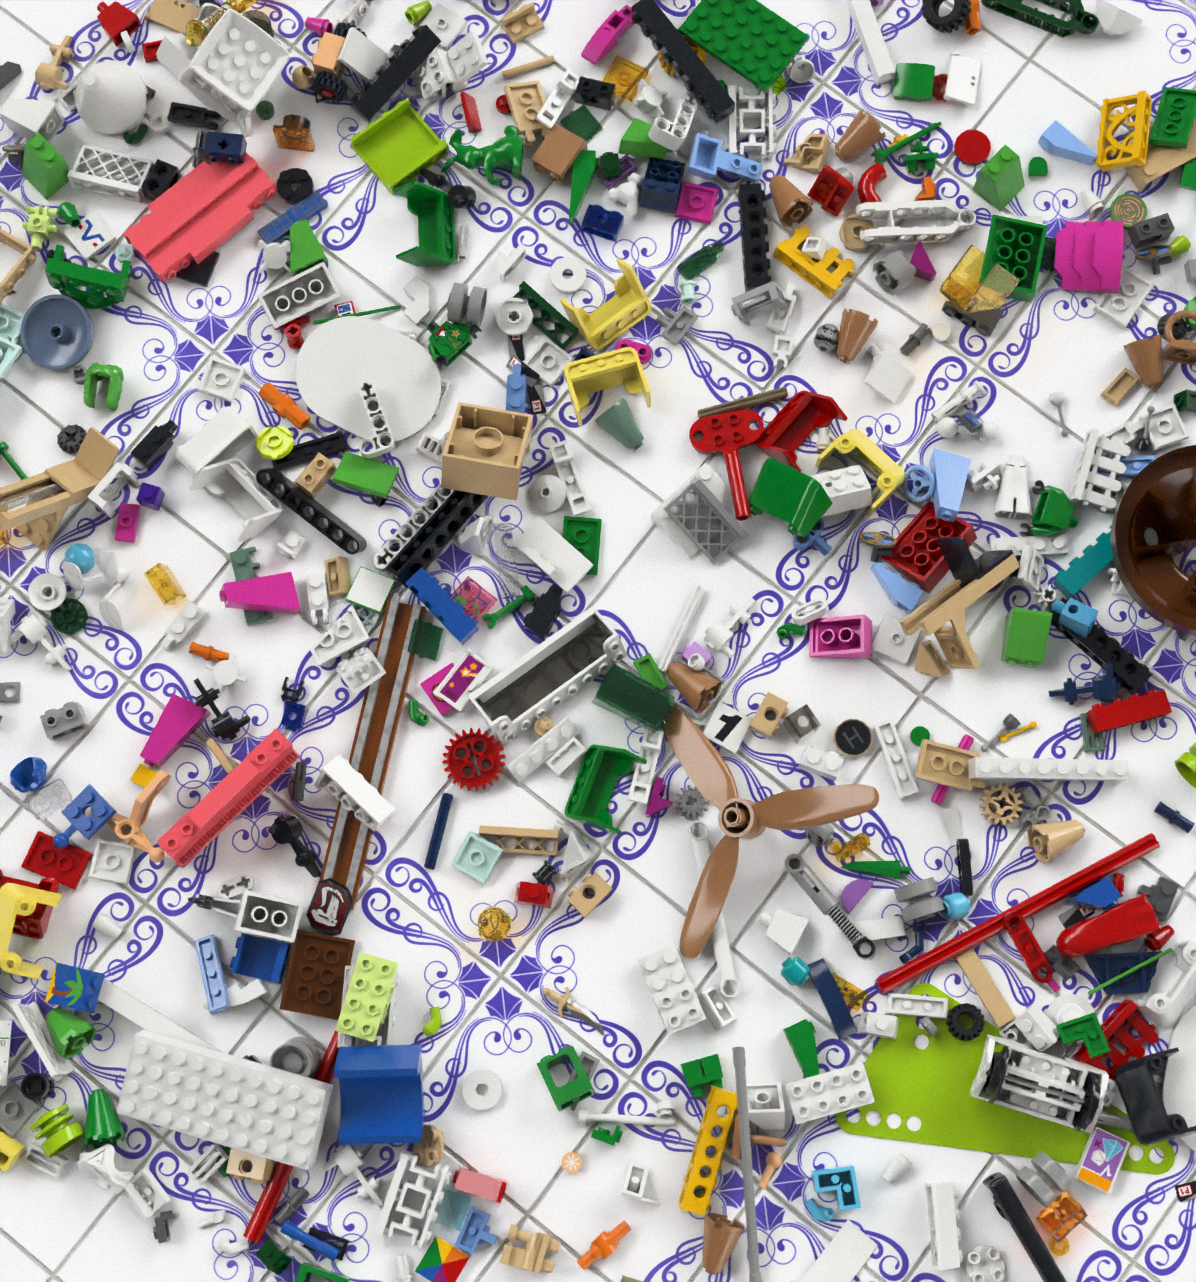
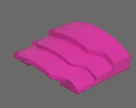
[1054,220,1123,293]

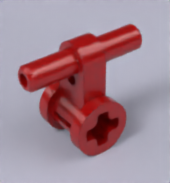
[273,316,310,349]

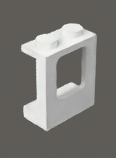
[87,462,140,518]

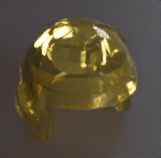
[477,907,513,941]

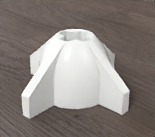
[633,79,668,118]
[258,240,291,273]
[204,652,248,696]

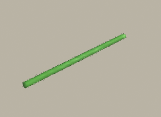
[1087,947,1173,995]

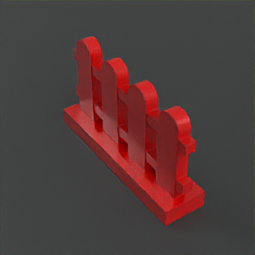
[1072,999,1158,1086]

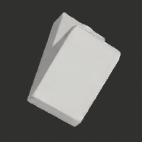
[497,244,527,282]

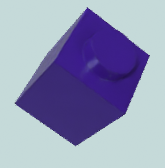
[136,482,165,511]

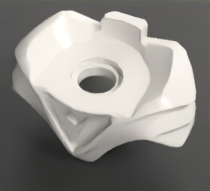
[76,1144,134,1194]

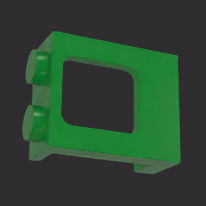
[536,1046,596,1112]

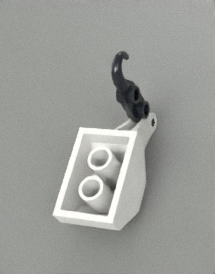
[188,890,304,942]

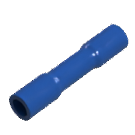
[280,1221,340,1261]

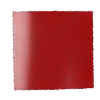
[807,164,855,217]

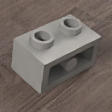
[40,701,89,741]

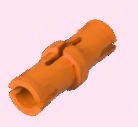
[189,642,230,662]

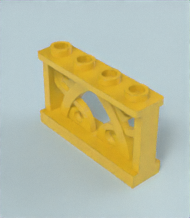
[1095,90,1152,172]

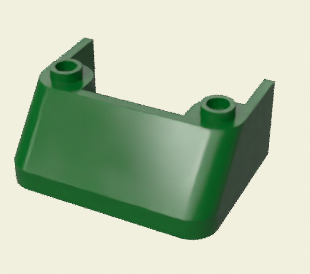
[394,180,456,267]
[564,744,647,834]

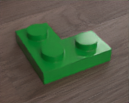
[1056,1012,1110,1059]

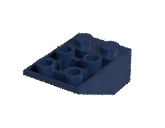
[639,157,686,214]

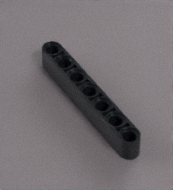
[256,468,367,555]

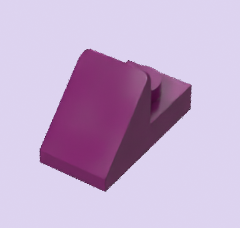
[645,777,674,818]

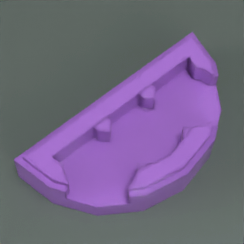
[842,879,874,914]

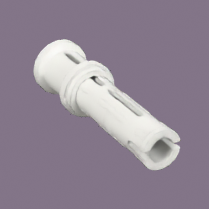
[931,381,985,423]

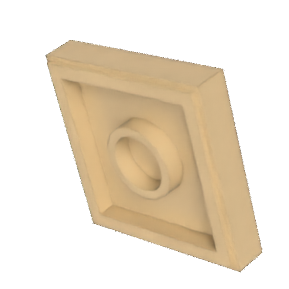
[206,738,235,774]

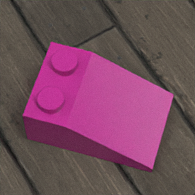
[809,614,872,659]

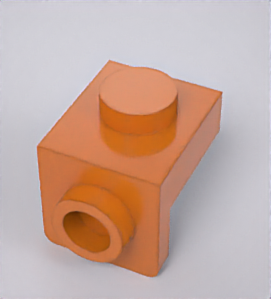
[915,176,936,201]

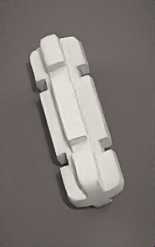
[554,818,589,845]

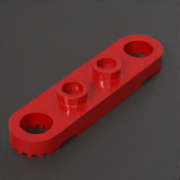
[1003,911,1053,983]

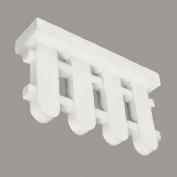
[1068,428,1131,512]

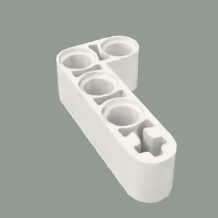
[648,90,698,151]
[358,380,395,459]

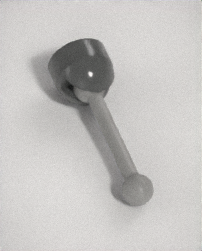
[981,713,1020,752]

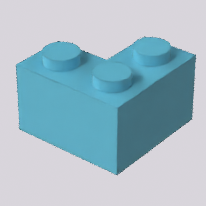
[811,1165,861,1211]

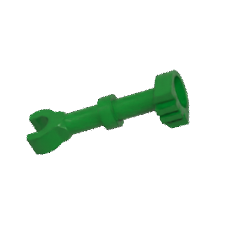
[482,585,536,629]

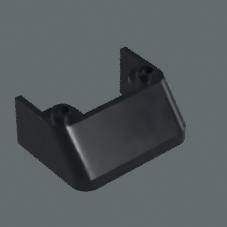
[1114,1047,1196,1146]

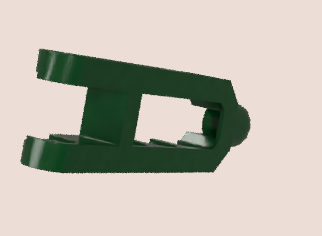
[981,0,1099,38]

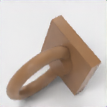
[1162,310,1196,366]
[731,1115,788,1159]

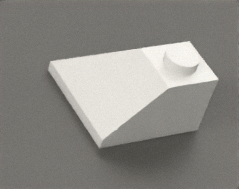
[746,1082,785,1130]

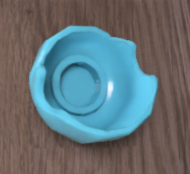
[65,543,95,574]

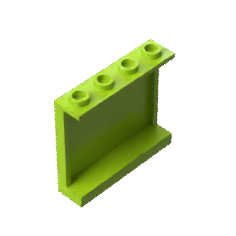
[350,98,449,195]

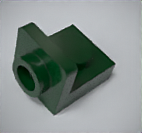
[1174,389,1196,413]

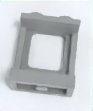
[731,281,788,325]

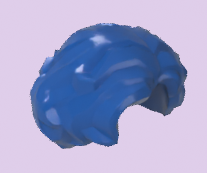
[10,757,47,793]

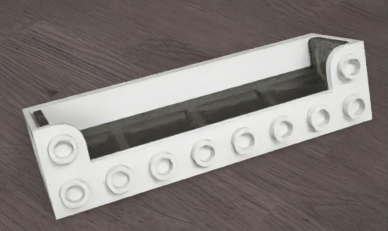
[468,606,627,745]

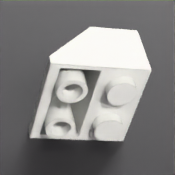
[999,1002,1059,1053]

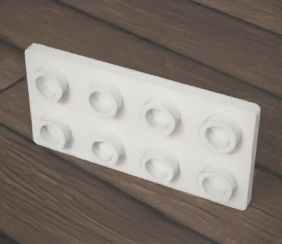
[514,517,593,593]
[785,1063,874,1124]

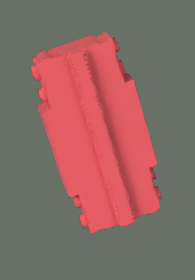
[123,153,278,283]
[157,728,300,868]

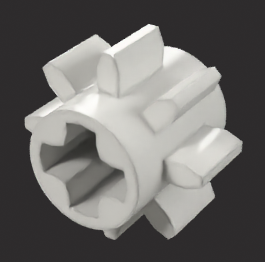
[1034,584,1060,609]

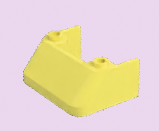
[560,258,651,350]
[564,347,651,427]
[815,429,905,516]
[0,883,62,979]

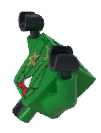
[426,321,482,370]
[1019,480,1079,537]

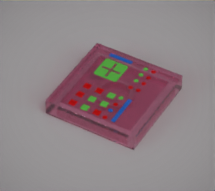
[451,576,498,625]

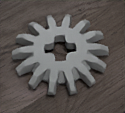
[674,785,709,820]

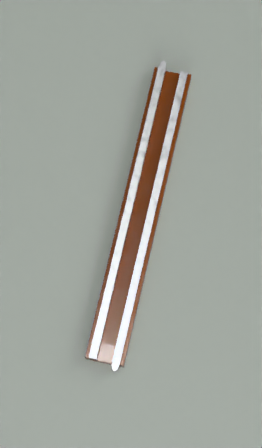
[319,593,426,910]

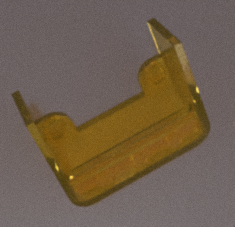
[940,244,1020,313]

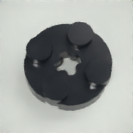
[276,168,314,205]

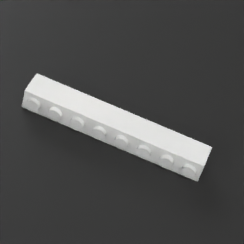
[968,757,1129,781]

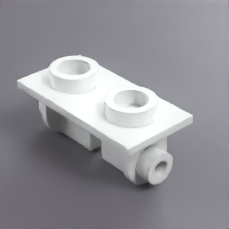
[336,0,370,26]

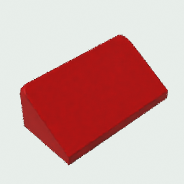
[460,92,482,133]

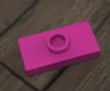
[114,503,141,543]

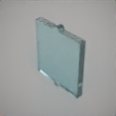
[435,1187,471,1231]

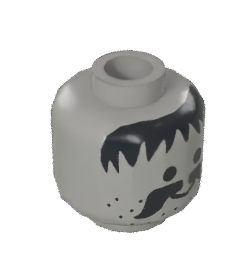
[814,323,839,352]
[805,823,835,847]

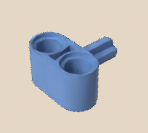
[792,518,832,556]

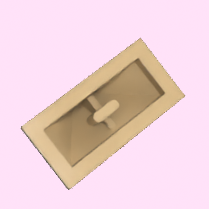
[915,639,951,678]

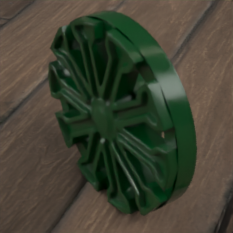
[51,598,88,634]

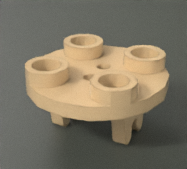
[413,1125,445,1167]

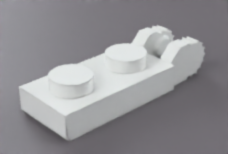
[305,572,329,626]

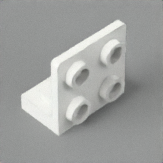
[335,647,386,696]

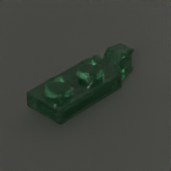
[676,241,724,281]

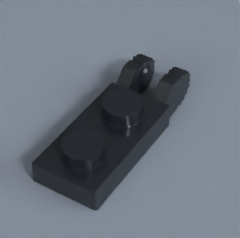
[167,102,221,130]

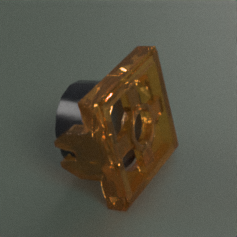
[273,114,315,152]

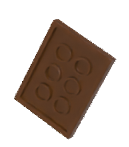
[279,929,355,1020]

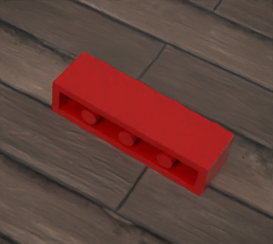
[1086,689,1172,734]

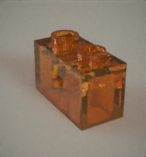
[1036,1190,1088,1243]

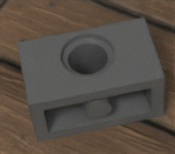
[1128,213,1175,249]

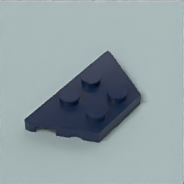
[1084,951,1162,995]

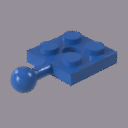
[53,784,117,849]

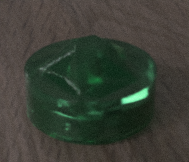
[256,101,275,120]

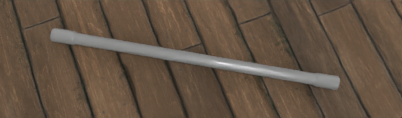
[732,1046,762,1282]

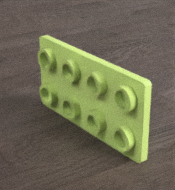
[335,952,399,1042]

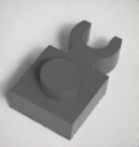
[1044,945,1080,981]

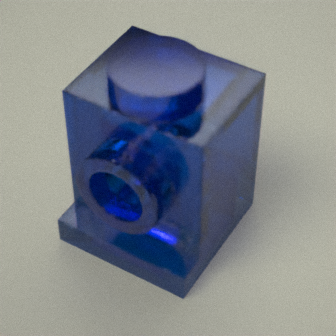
[281,701,309,733]

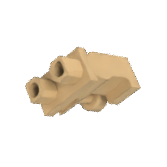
[500,1224,561,1274]

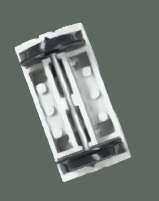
[970,1035,1109,1133]

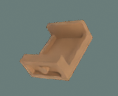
[531,124,588,183]

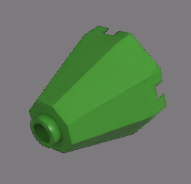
[46,1007,97,1059]

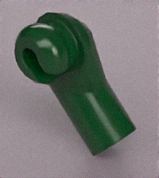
[123,123,149,145]

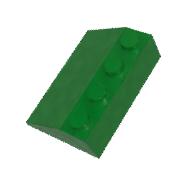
[979,214,1048,302]

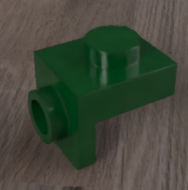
[599,152,621,179]
[256,1238,293,1275]

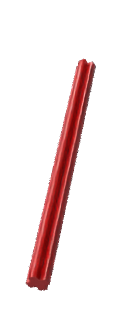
[243,1030,339,1243]

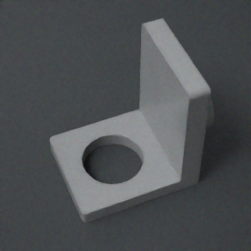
[0,682,21,702]

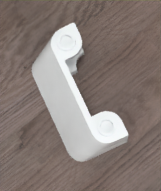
[1135,940,1196,1028]

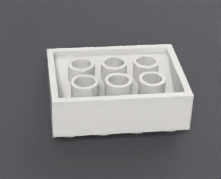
[650,463,736,559]

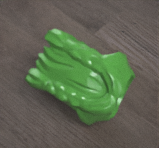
[83,362,124,411]

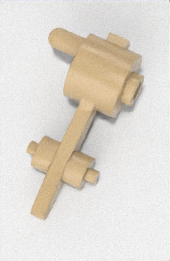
[35,35,74,90]

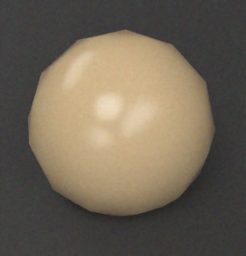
[292,66,315,89]

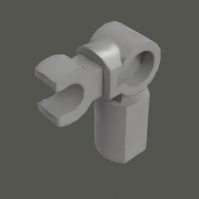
[1020,786,1051,831]

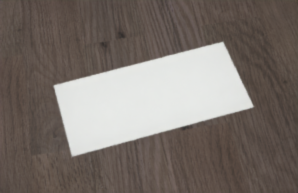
[800,1220,878,1282]

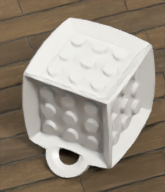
[180,9,290,137]

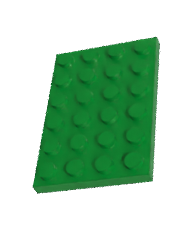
[678,0,809,93]

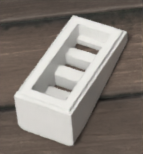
[416,432,443,464]

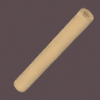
[502,55,555,79]

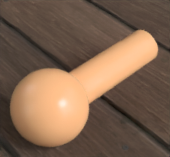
[758,1152,782,1190]

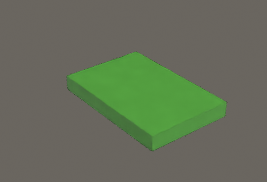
[332,452,399,499]

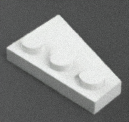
[310,605,370,667]

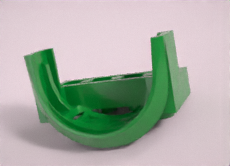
[45,245,133,309]

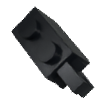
[130,420,178,471]
[523,584,563,641]

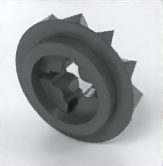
[1157,313,1188,340]
[57,424,87,454]

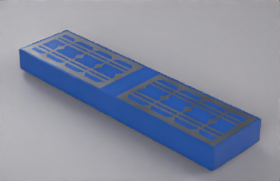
[257,190,328,244]

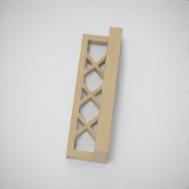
[479,825,559,856]

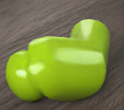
[422,1006,442,1036]

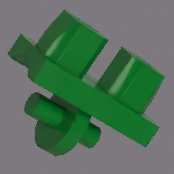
[902,141,938,172]

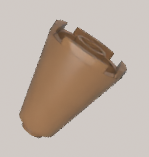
[835,109,886,160]
[769,175,813,227]
[836,308,879,363]
[1123,335,1163,389]
[667,662,721,713]
[702,1213,745,1275]

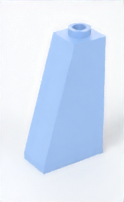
[929,448,971,522]

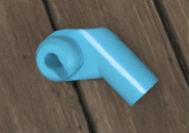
[805,1198,835,1222]

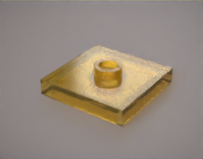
[602,55,649,102]

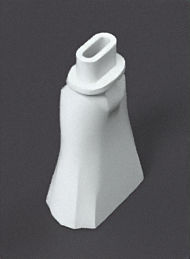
[994,455,1032,520]

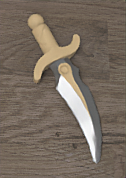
[543,987,604,1035]

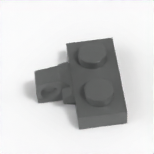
[1137,876,1179,921]

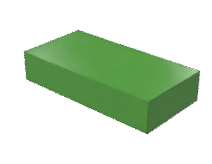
[633,653,668,697]

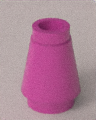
[305,17,333,37]

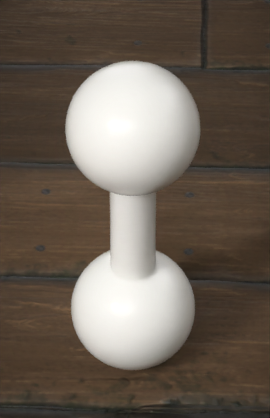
[937,417,998,443]

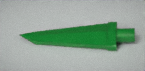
[840,860,910,879]

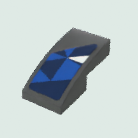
[958,410,984,433]

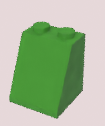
[22,133,70,200]
[973,144,1025,212]
[1001,607,1052,668]

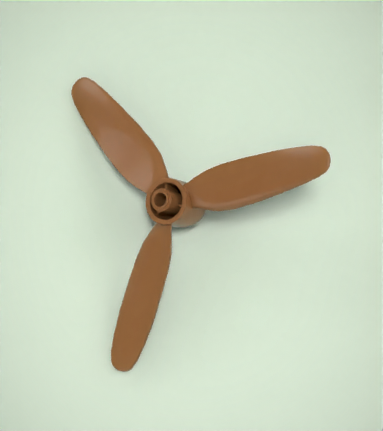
[658,701,879,958]

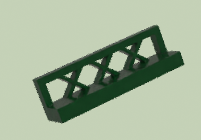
[512,281,578,350]

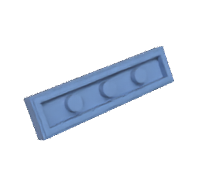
[195,934,231,1015]

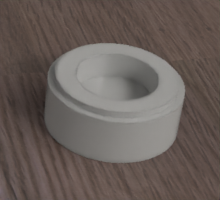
[920,1016,939,1037]

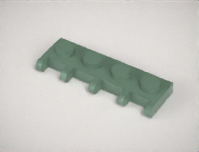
[229,547,274,626]

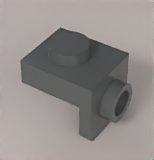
[153,1210,179,1243]

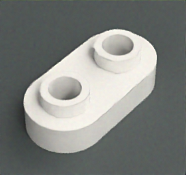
[791,598,829,625]

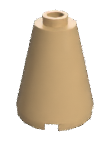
[1027,820,1085,863]

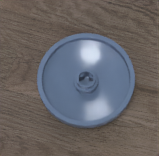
[20,294,94,370]

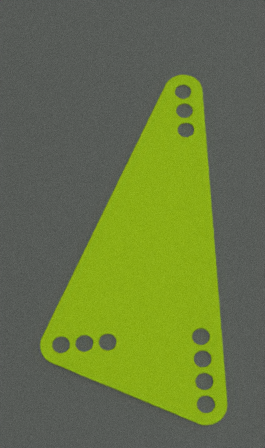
[835,983,1175,1175]

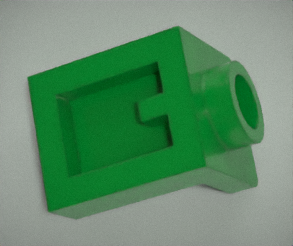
[591,1125,623,1146]

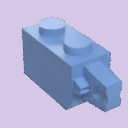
[506,364,527,413]

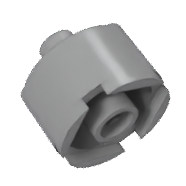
[873,250,917,295]

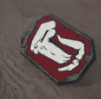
[306,878,354,936]

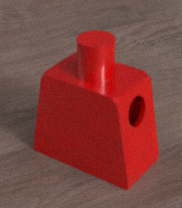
[97,1,142,47]
[514,881,554,909]

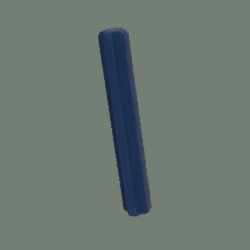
[424,793,453,870]

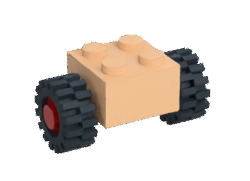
[311,22,367,102]

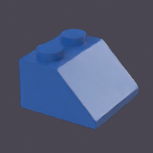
[1066,876,1122,911]

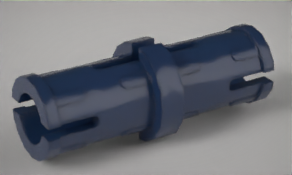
[1154,801,1195,833]

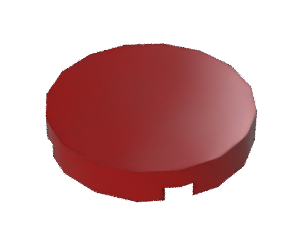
[954,129,991,166]

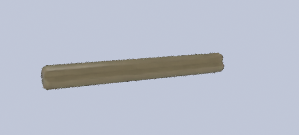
[697,387,788,419]

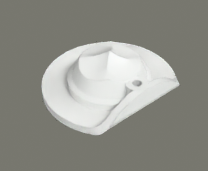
[1046,994,1095,1045]

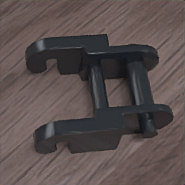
[281,677,305,704]

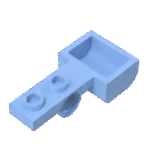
[687,133,763,183]

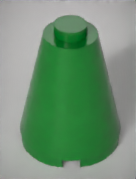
[84,1089,126,1149]

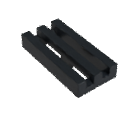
[303,1227,349,1261]

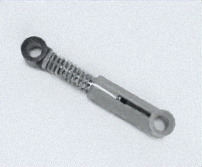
[785,853,876,961]

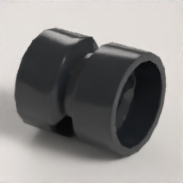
[21,1073,55,1100]

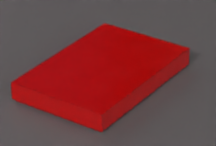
[21,831,93,890]

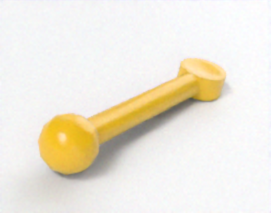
[999,721,1037,742]

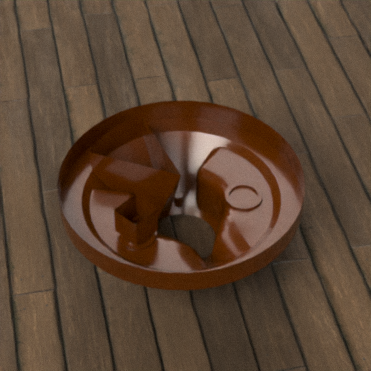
[1111,445,1196,636]

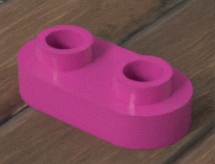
[615,340,652,364]

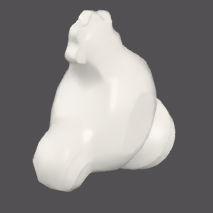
[608,173,644,216]

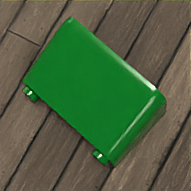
[748,458,833,538]

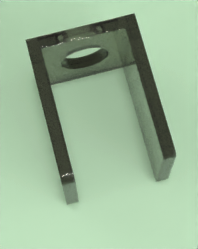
[783,704,821,744]

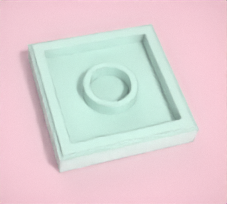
[451,830,504,885]

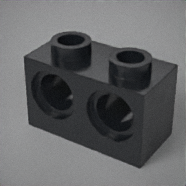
[141,159,181,201]

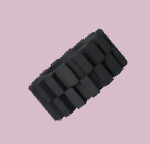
[946,1003,985,1040]

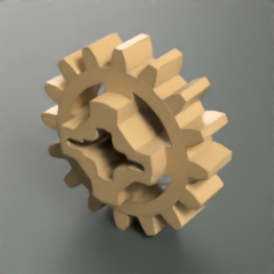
[979,783,1023,826]

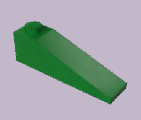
[569,150,599,225]
[783,1019,819,1078]

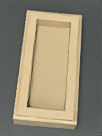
[1100,367,1140,407]

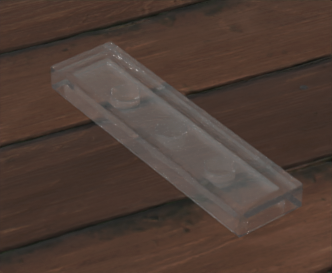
[493,522,521,599]

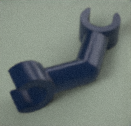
[899,922,926,964]

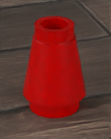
[1144,925,1175,951]

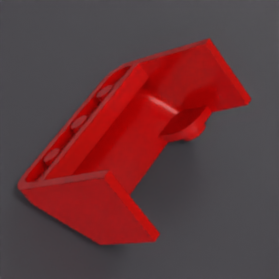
[756,390,848,472]

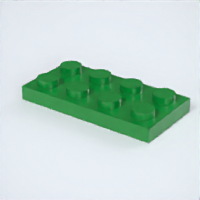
[1149,87,1196,149]

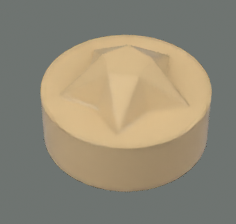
[534,717,554,737]

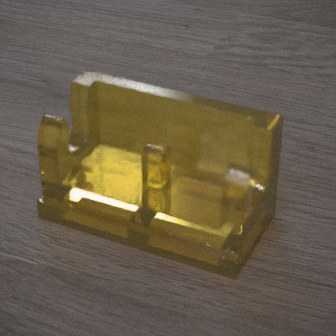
[144,563,187,605]

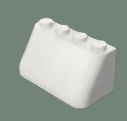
[175,406,258,478]

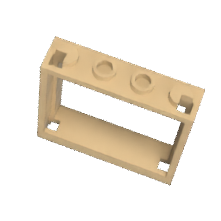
[0,228,37,305]

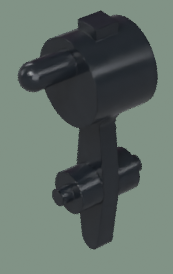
[420,168,476,209]
[194,678,251,741]
[268,815,321,878]

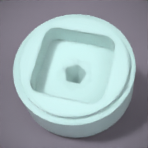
[115,244,135,263]

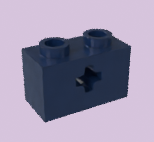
[204,131,247,164]

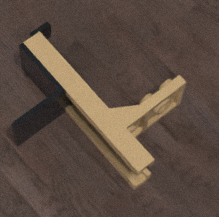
[899,537,1020,669]

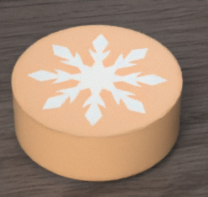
[562,1152,582,1173]

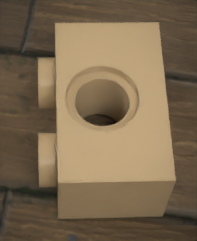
[748,692,789,739]
[568,872,613,918]
[226,1148,275,1184]

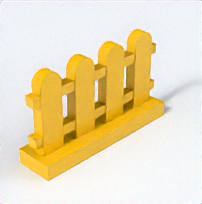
[773,226,854,299]

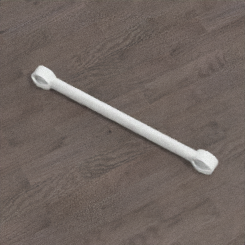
[688,821,740,998]

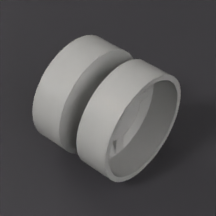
[447,282,487,327]
[894,877,945,922]
[269,1037,320,1078]
[1015,1151,1072,1208]

